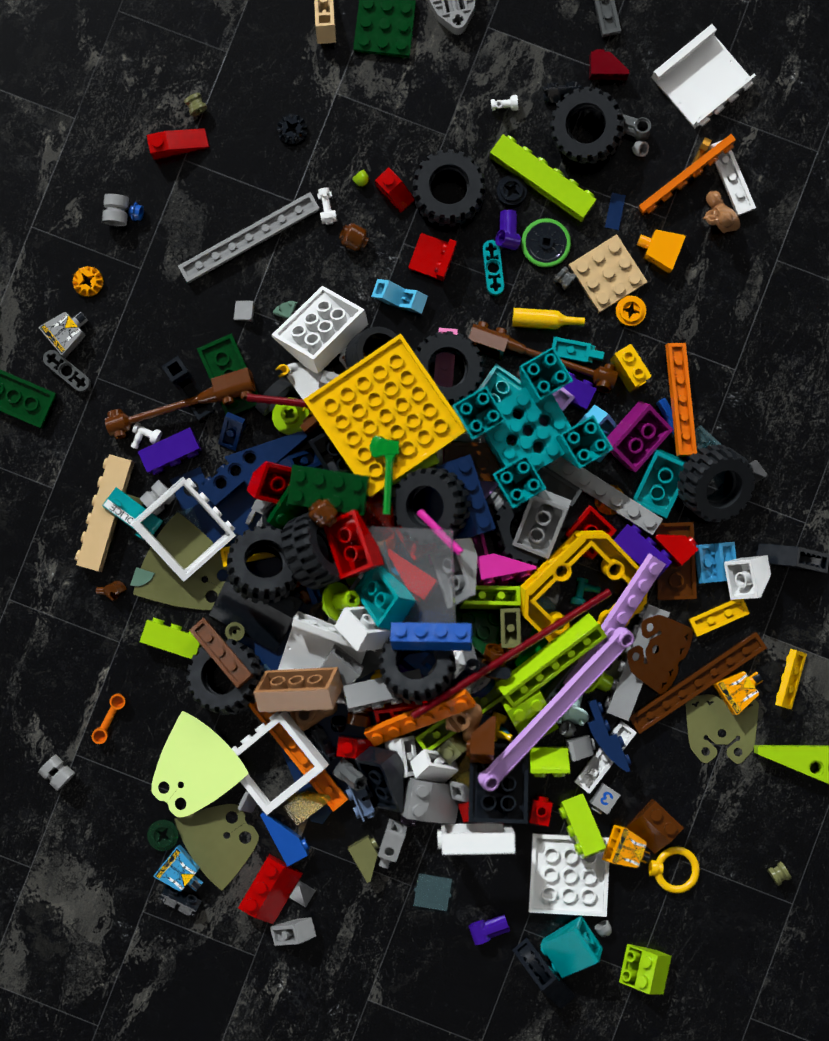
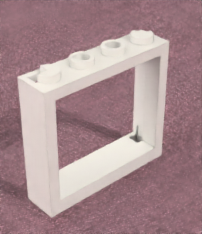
[131,477,236,582]
[232,711,329,815]
[437,823,515,855]

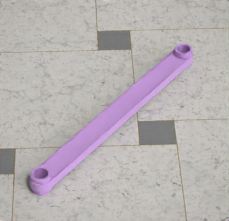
[478,627,634,791]

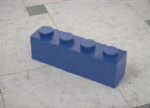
[390,622,473,651]

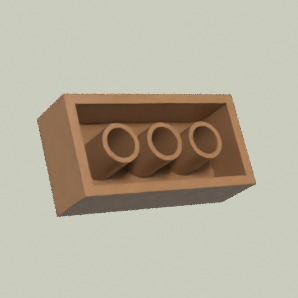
[253,667,343,713]

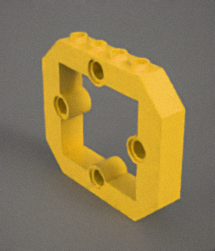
[520,530,648,643]

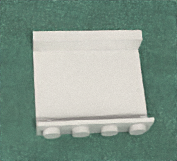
[651,24,756,128]
[278,611,366,705]

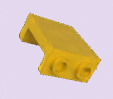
[610,344,651,393]

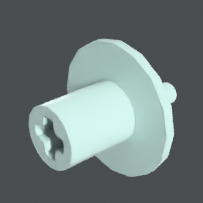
[556,695,589,726]

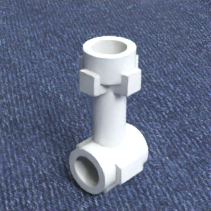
[317,188,337,225]

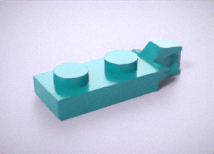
[552,337,604,363]

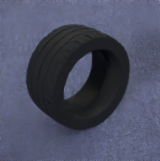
[345,326,398,369]

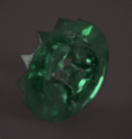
[147,819,179,851]

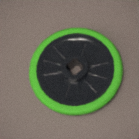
[521,218,571,267]

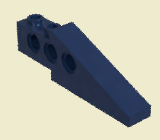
[200,430,308,507]

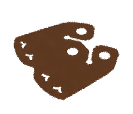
[627,615,693,695]

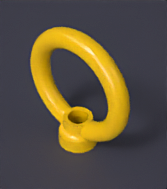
[648,846,700,893]

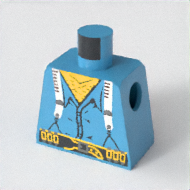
[154,844,203,892]

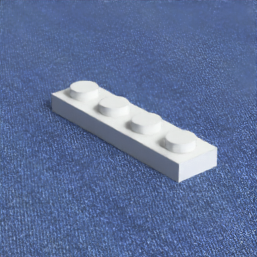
[709,140,756,216]
[574,720,637,794]

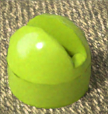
[352,170,369,186]

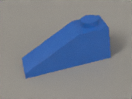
[260,811,310,867]

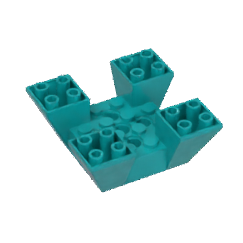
[452,347,613,509]

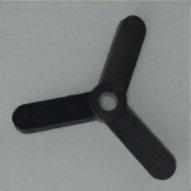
[444,643,512,692]

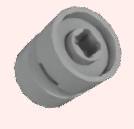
[102,194,129,226]
[139,480,176,516]
[38,754,75,791]

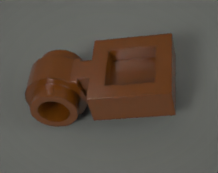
[300,415,323,435]

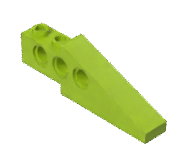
[754,745,829,784]

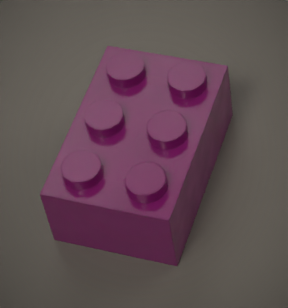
[607,401,674,472]

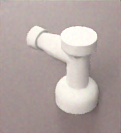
[491,95,518,111]
[131,422,162,449]

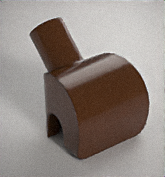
[96,581,126,601]

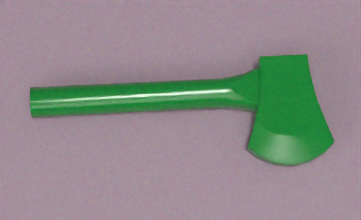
[370,435,400,515]

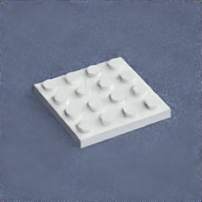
[528,833,609,917]

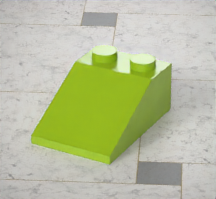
[500,689,559,737]

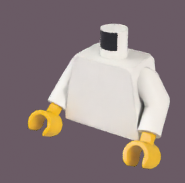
[275,362,335,416]

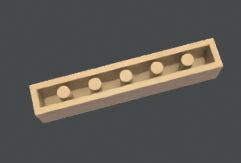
[75,454,135,572]

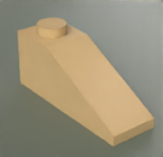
[314,0,336,44]

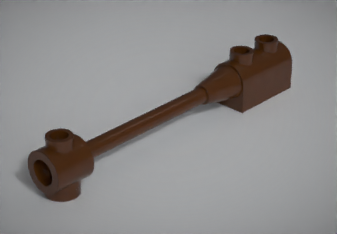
[469,321,619,393]
[105,368,256,439]

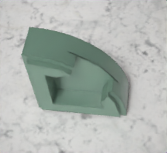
[273,301,298,319]
[130,567,154,586]

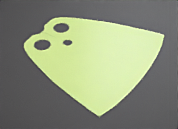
[152,711,249,818]

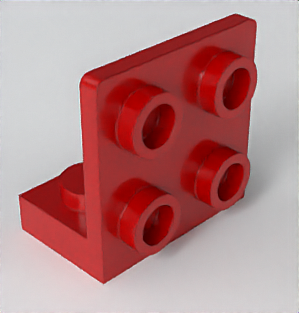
[409,233,457,282]

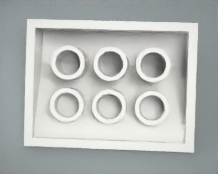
[272,286,368,374]

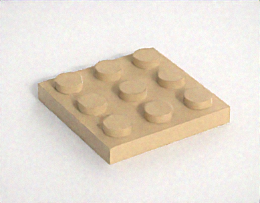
[568,234,647,313]

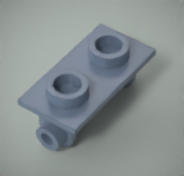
[346,784,375,822]

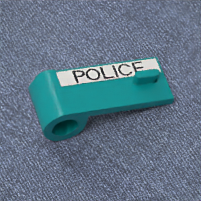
[102,487,163,540]

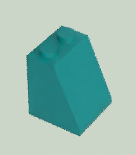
[540,916,603,978]

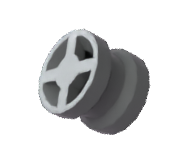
[553,266,577,290]

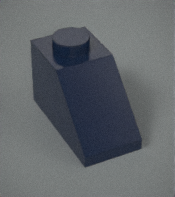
[277,448,322,468]

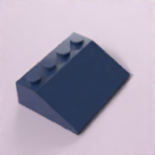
[421,455,496,549]

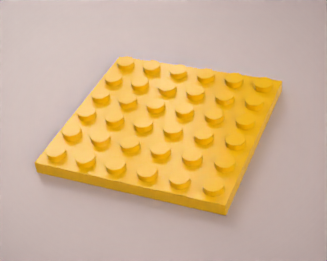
[303,334,467,497]

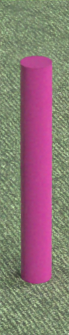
[417,509,464,556]

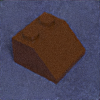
[466,716,496,764]
[626,799,684,854]

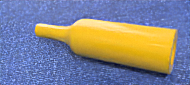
[512,308,585,329]

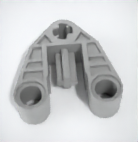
[425,0,475,35]

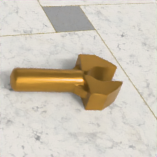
[692,137,712,164]

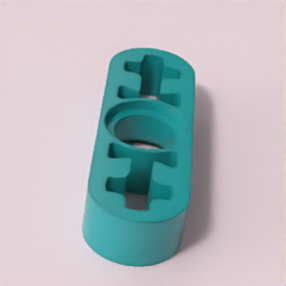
[482,240,504,296]

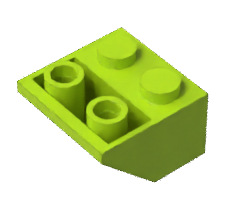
[528,746,570,777]
[619,944,672,995]

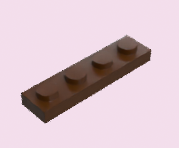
[189,617,254,689]

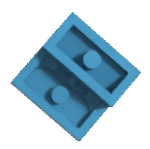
[695,542,736,584]

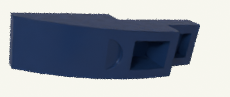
[587,699,632,772]

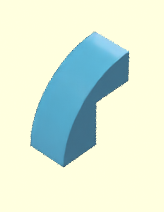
[371,279,428,314]

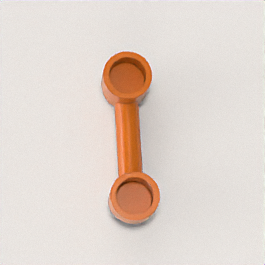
[92,694,126,744]

